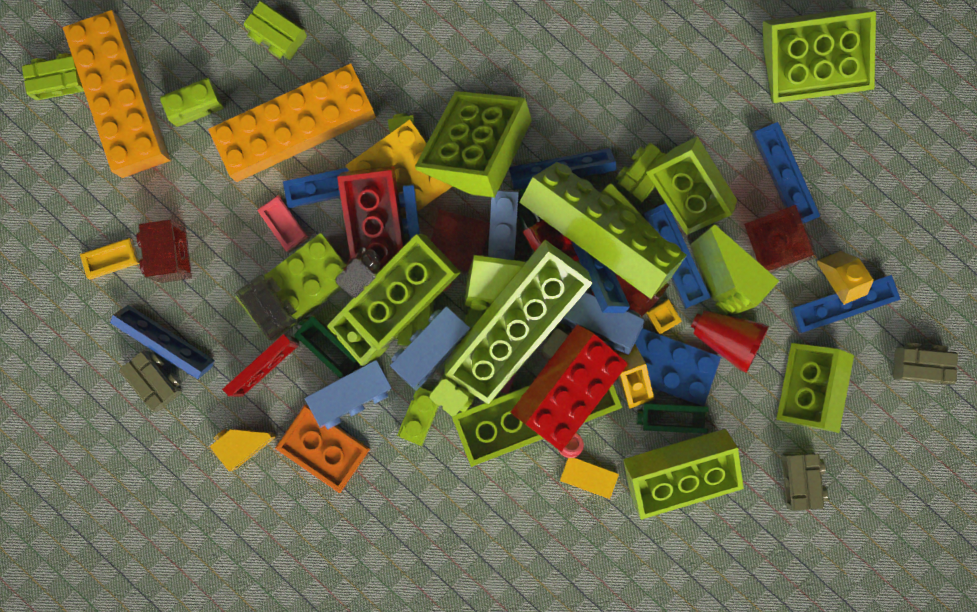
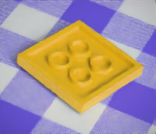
[345,119,453,218]

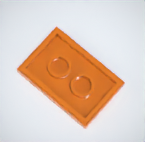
[275,405,370,493]

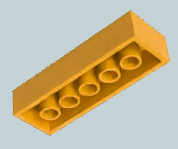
[63,10,171,178]
[208,63,376,182]

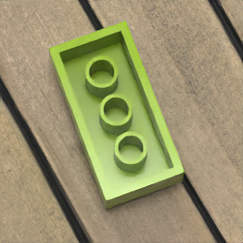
[236,233,354,341]
[341,234,461,350]
[623,429,744,520]

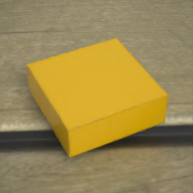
[645,299,682,335]

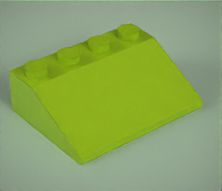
[763,7,876,103]
[415,91,532,198]
[690,224,779,316]

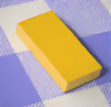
[80,238,140,280]
[560,458,619,499]

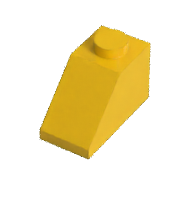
[817,251,874,304]
[614,344,654,409]
[209,428,277,472]

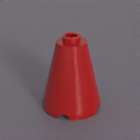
[691,311,769,373]

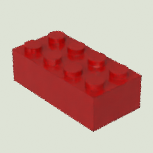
[337,166,406,282]
[510,324,628,452]

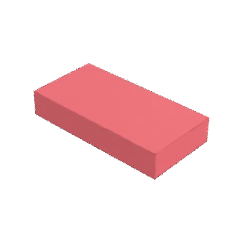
[257,195,309,253]

